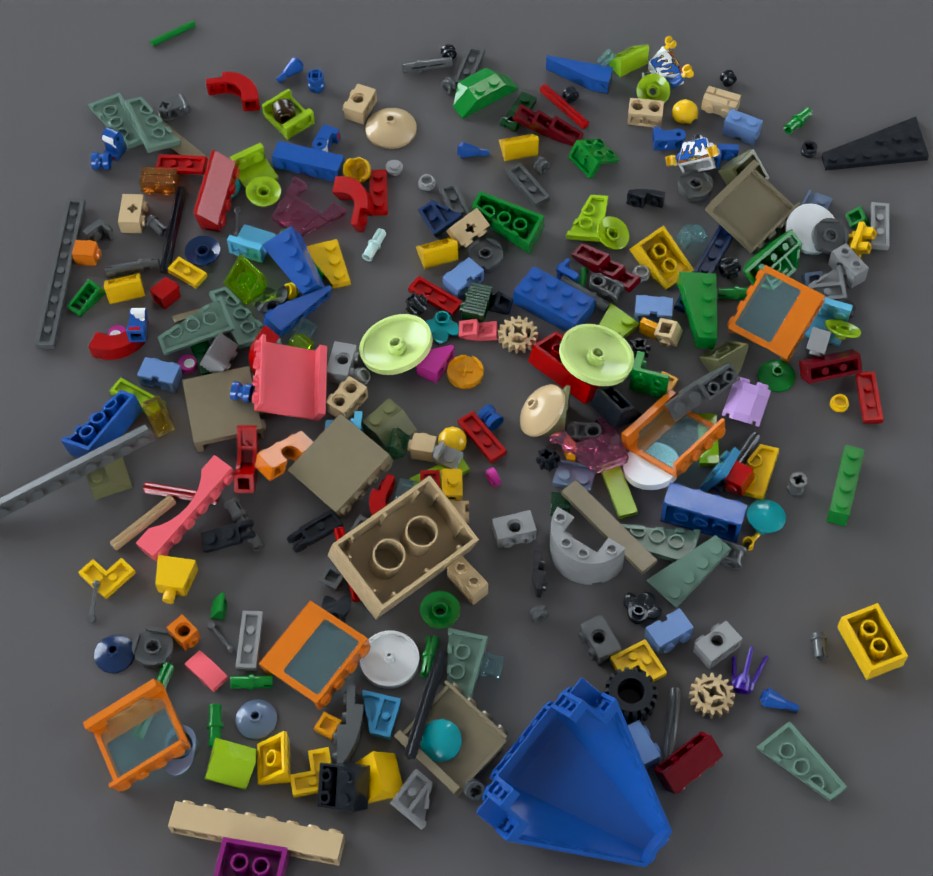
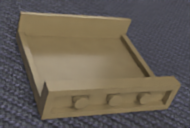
[705,160,801,254]
[182,366,266,452]
[288,413,394,518]
[394,680,510,797]

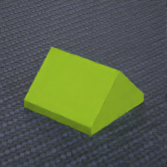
[606,44,649,77]
[204,738,256,790]

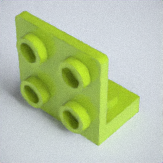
[230,142,278,189]

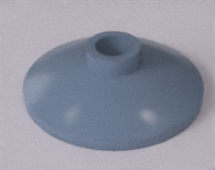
[235,699,277,740]

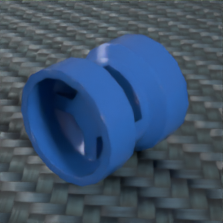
[307,69,325,93]
[91,152,112,170]
[230,381,254,403]
[477,404,504,431]

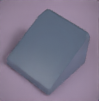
[802,271,823,286]

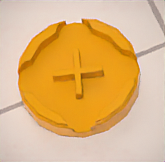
[447,355,484,389]

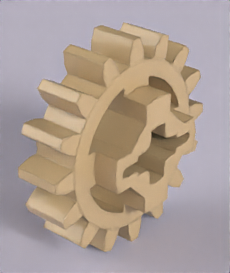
[498,316,538,354]
[689,673,735,719]

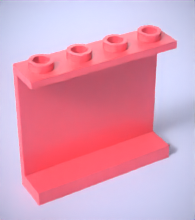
[252,334,327,421]

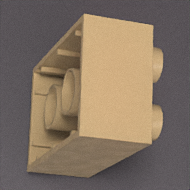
[328,476,479,620]

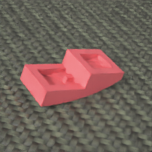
[459,319,498,341]
[184,650,229,692]

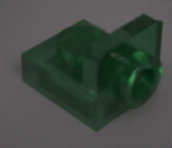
[381,427,410,460]
[550,492,571,516]

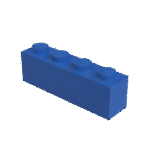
[272,141,345,181]

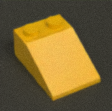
[629,225,694,290]

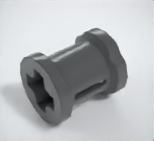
[787,472,808,497]

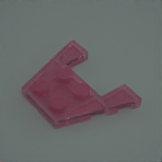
[272,176,346,237]
[549,417,629,473]

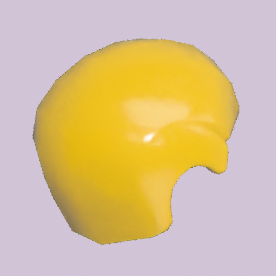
[672,99,698,124]
[342,157,371,183]
[438,426,467,451]

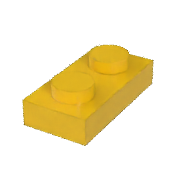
[167,257,208,289]

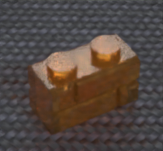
[139,167,179,195]

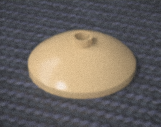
[365,108,417,149]
[520,384,565,437]

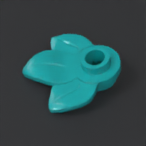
[426,311,459,344]

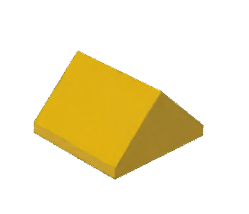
[499,134,539,161]
[416,237,458,269]
[104,273,145,304]
[257,731,291,785]
[354,751,403,804]

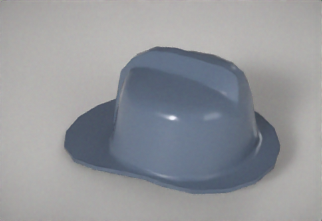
[164,725,199,776]

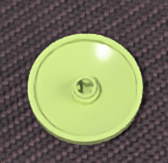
[359,314,433,375]
[559,324,634,386]

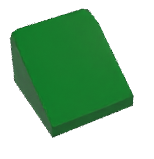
[845,206,870,229]
[210,593,227,620]

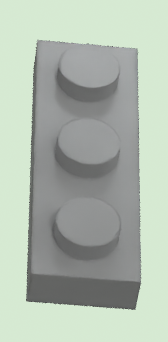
[870,202,889,250]
[235,611,264,671]

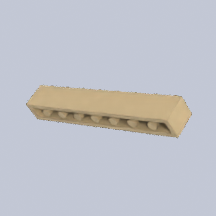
[168,800,345,866]

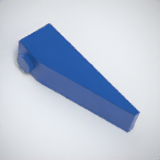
[546,55,613,94]
[263,285,332,339]

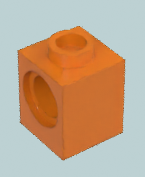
[166,614,201,651]

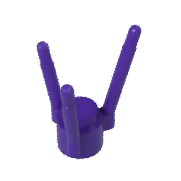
[731,646,769,695]

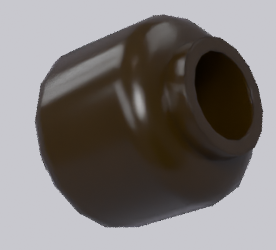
[272,99,296,124]

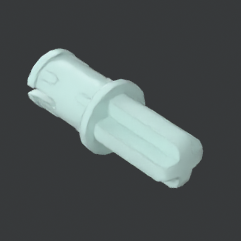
[362,228,386,262]

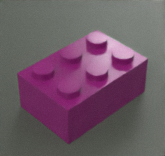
[213,837,290,876]

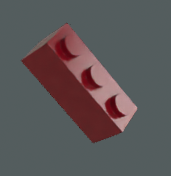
[799,349,862,384]
[653,732,723,794]

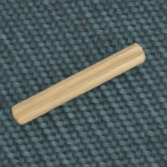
[110,495,176,550]

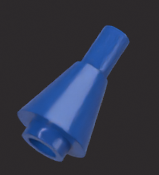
[276,57,304,84]
[457,141,489,158]
[759,687,799,713]

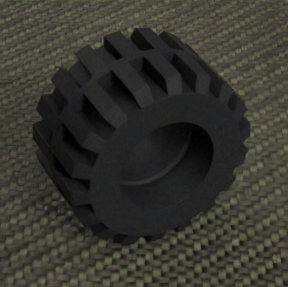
[604,667,657,725]

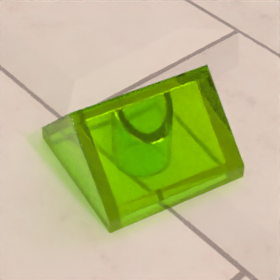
[223,254,267,305]

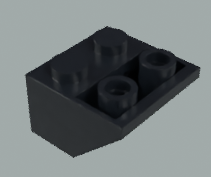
[591,386,642,429]
[317,763,370,812]

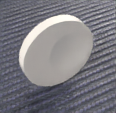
[785,204,835,255]
[623,443,678,490]
[360,631,420,689]

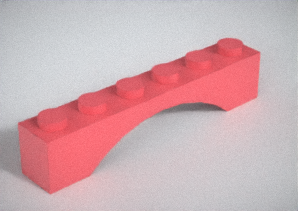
[136,455,234,562]

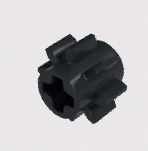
[718,256,741,279]
[405,293,428,315]
[630,337,651,358]
[536,447,561,472]

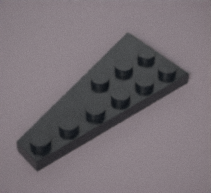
[822,117,929,171]

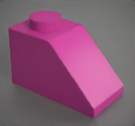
[416,345,455,384]

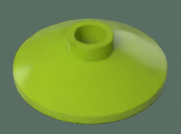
[636,74,670,104]
[246,176,281,207]
[597,216,629,250]
[824,319,861,340]

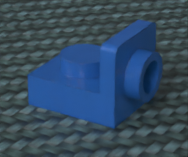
[714,144,739,168]
[556,258,579,284]

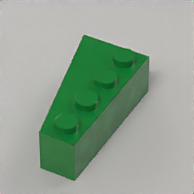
[472,191,545,255]
[677,272,717,349]

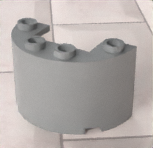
[550,507,625,585]

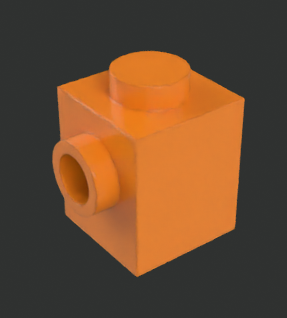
[72,240,102,266]

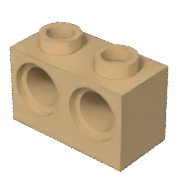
[627,98,664,127]
[326,376,368,420]
[447,556,488,605]

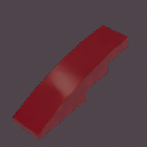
[512,104,584,146]
[571,243,641,293]

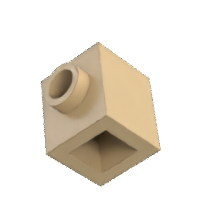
[654,318,683,347]
[408,433,437,462]

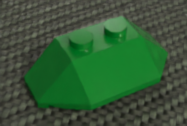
[453,68,518,119]
[743,229,802,291]

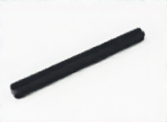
[160,186,186,274]
[404,648,448,760]

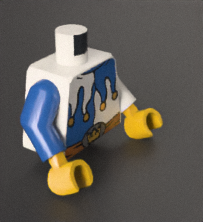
[642,36,694,88]
[665,134,720,173]

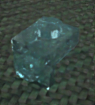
[676,224,708,249]

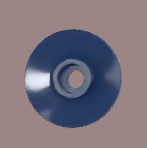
[185,236,221,266]
[94,635,135,673]

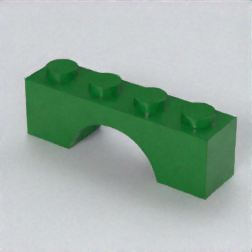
[826,445,865,526]

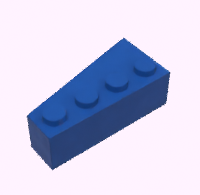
[262,227,325,295]
[61,390,143,458]

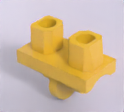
[847,222,877,258]

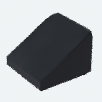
[488,291,513,315]

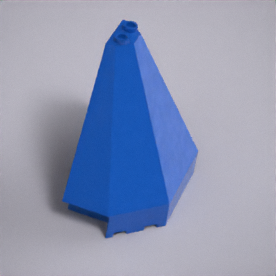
[476,677,672,867]

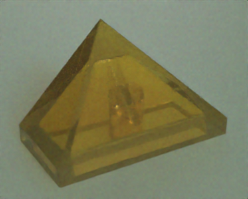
[141,395,175,437]

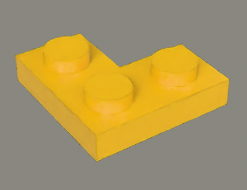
[78,558,136,599]
[610,639,667,683]
[290,747,332,798]

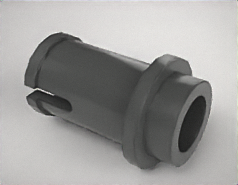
[145,215,168,237]
[810,632,828,660]

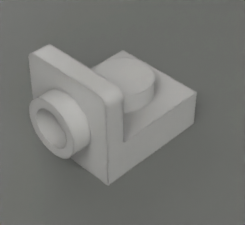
[432,441,464,469]

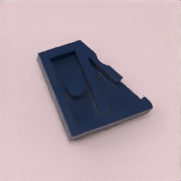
[418,200,464,237]

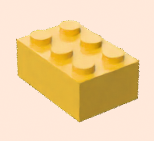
[837,603,908,680]

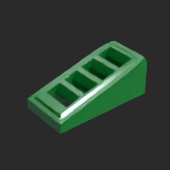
[66,279,106,317]

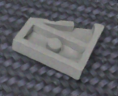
[807,265,847,301]
[390,769,433,830]

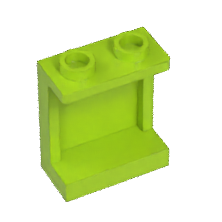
[262,89,315,140]

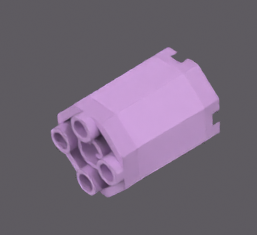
[722,377,771,427]

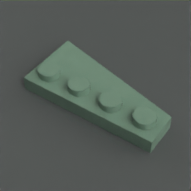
[88,93,143,149]
[125,97,181,153]
[209,287,263,350]
[157,296,234,356]
[621,524,701,562]
[646,535,731,609]
[447,628,489,698]
[757,721,847,802]

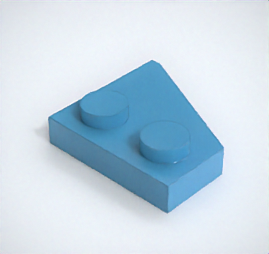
[699,447,740,492]
[362,690,402,740]

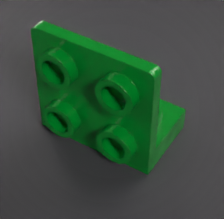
[568,138,620,178]
[629,351,670,398]

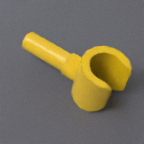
[742,533,761,551]

